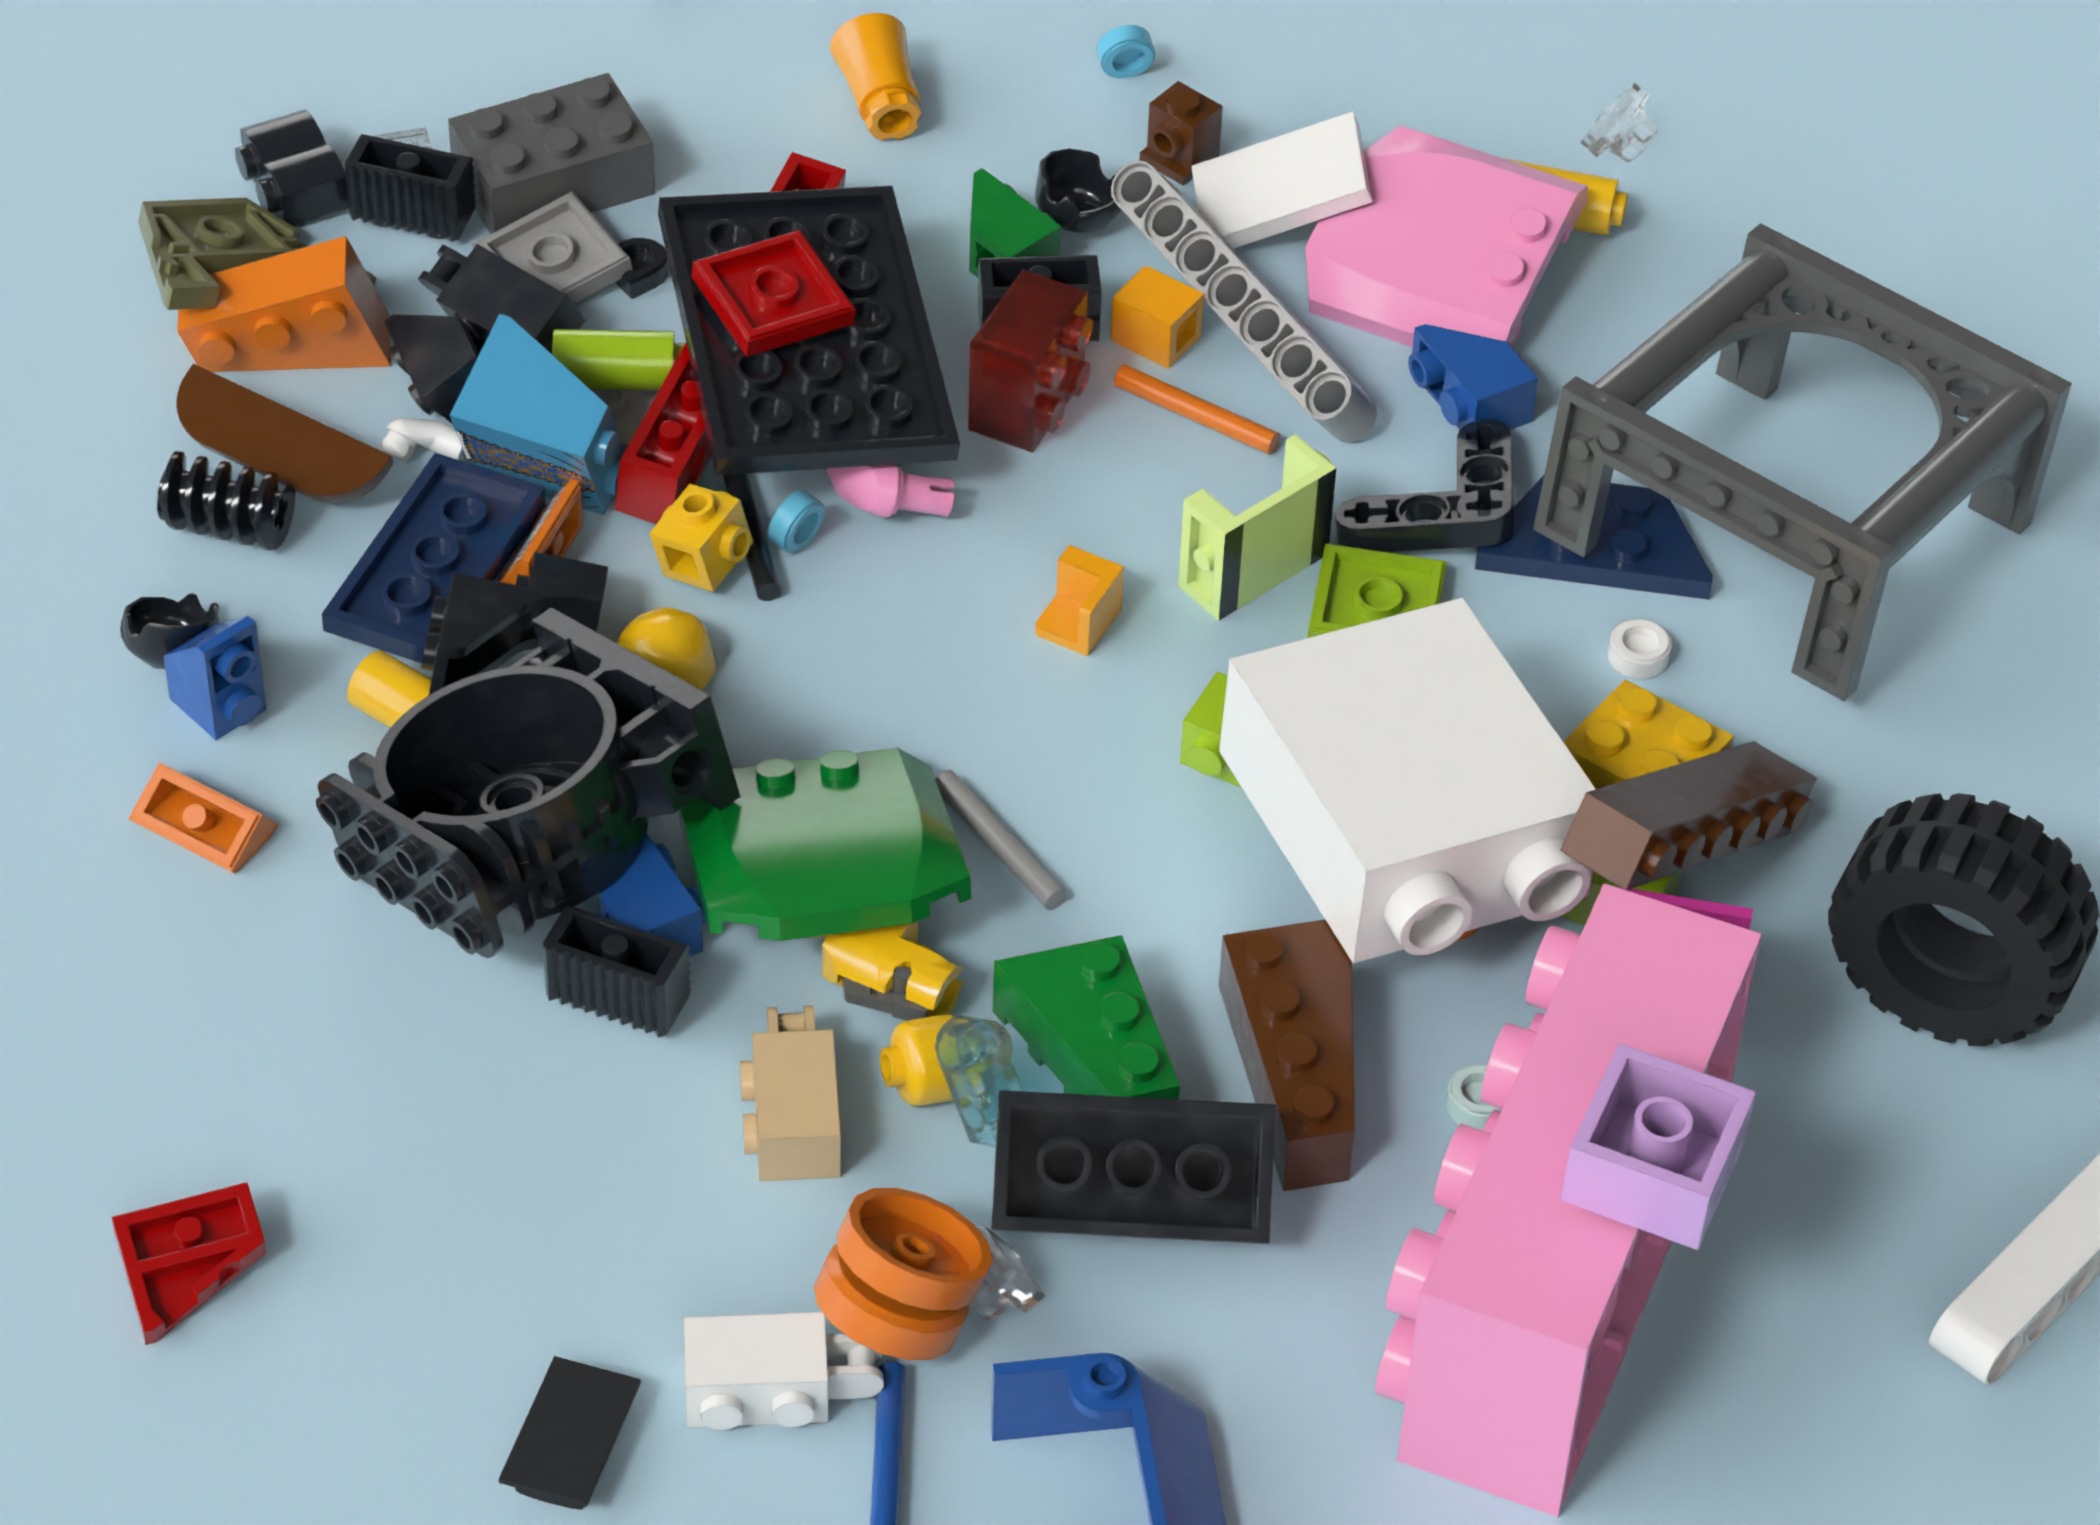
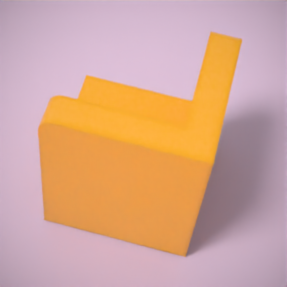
[1110,266,1204,369]
[1035,545,1124,656]

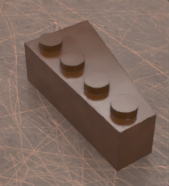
[1219,919,1355,1191]

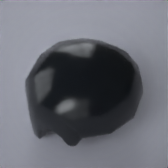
[1035,148,1121,233]
[120,593,219,669]

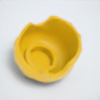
[617,607,717,690]

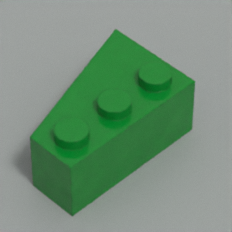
[992,935,1180,1099]

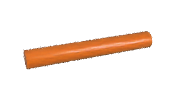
[1114,365,1280,455]

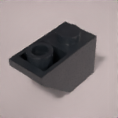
[384,314,486,424]

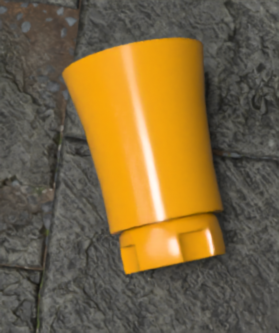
[830,13,921,141]

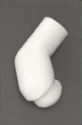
[381,417,468,463]

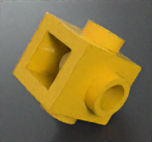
[649,484,753,592]

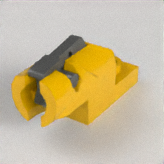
[819,921,963,1021]

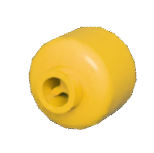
[880,1014,984,1107]

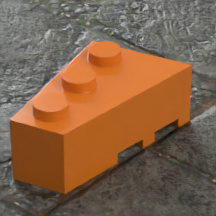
[177,236,391,372]

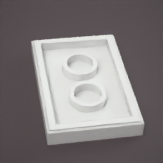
[1191,111,1373,249]

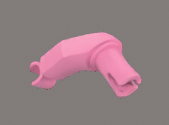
[825,464,955,518]

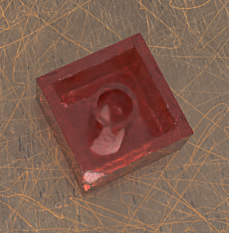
[968,270,1093,453]

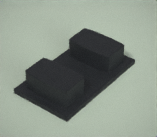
[499,1356,641,1510]

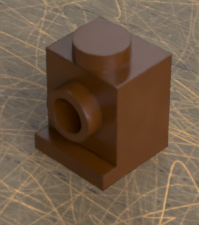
[1139,81,1223,186]

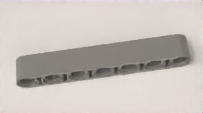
[1111,161,1377,442]

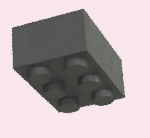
[448,73,655,234]

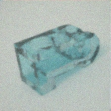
[935,1016,1034,1148]

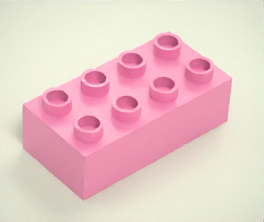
[1375,883,1762,1517]

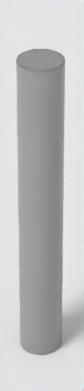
[935,770,1066,910]

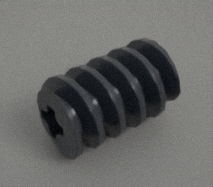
[157,451,296,551]

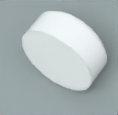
[1607,619,1672,679]

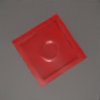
[691,230,856,357]

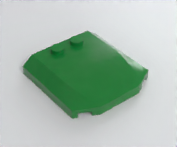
[678,748,972,941]

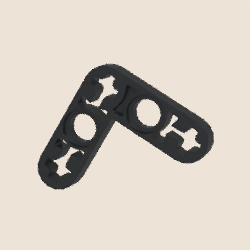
[1335,419,1514,552]

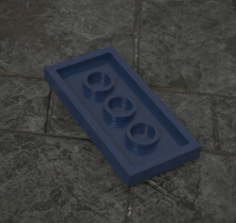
[322,453,546,663]

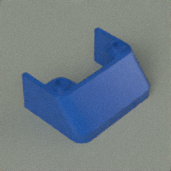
[990,1353,1227,1525]

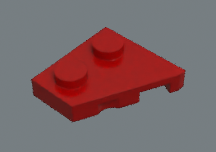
[111,1182,266,1345]

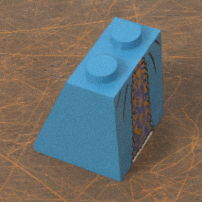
[449,314,624,515]

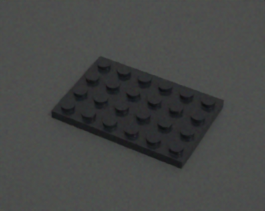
[658,186,960,475]

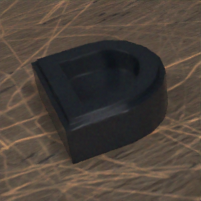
[615,238,668,299]

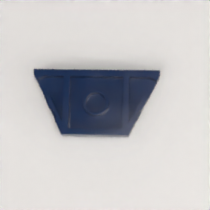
[1475,475,1713,600]

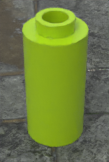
[552,329,685,391]

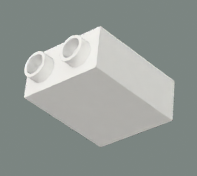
[1219,597,1596,964]

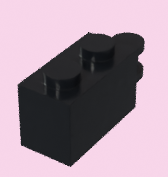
[418,244,586,354]

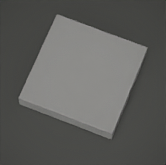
[472,191,633,304]

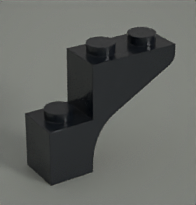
[421,552,608,696]

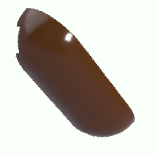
[176,364,393,503]

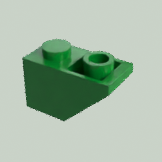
[969,168,1061,278]

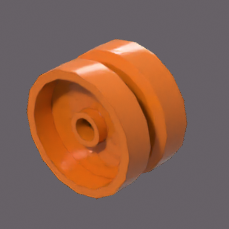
[814,1188,993,1360]

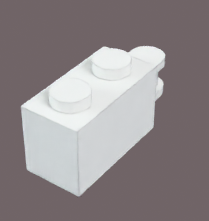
[683,1312,884,1430]

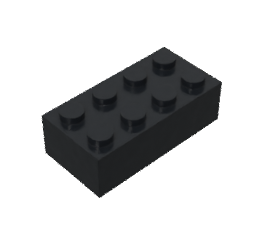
[991,1090,1276,1244]

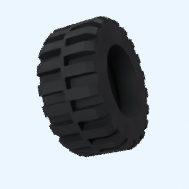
[1828,793,2099,1046]

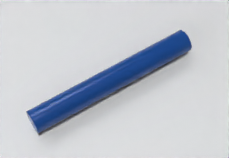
[870,1362,906,1525]

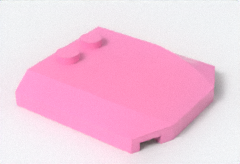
[1305,125,1588,348]

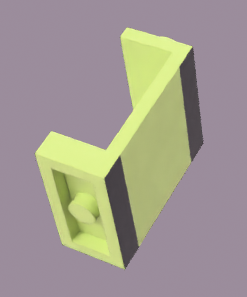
[1178,434,1337,621]

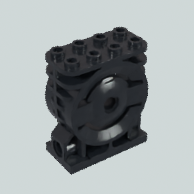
[316,607,741,958]

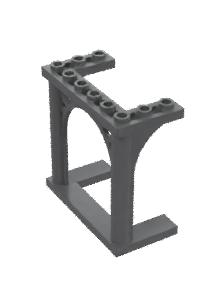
[1533,223,2072,701]

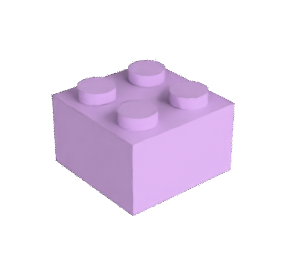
[1560,1043,1756,1250]

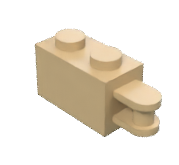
[740,1005,841,1181]

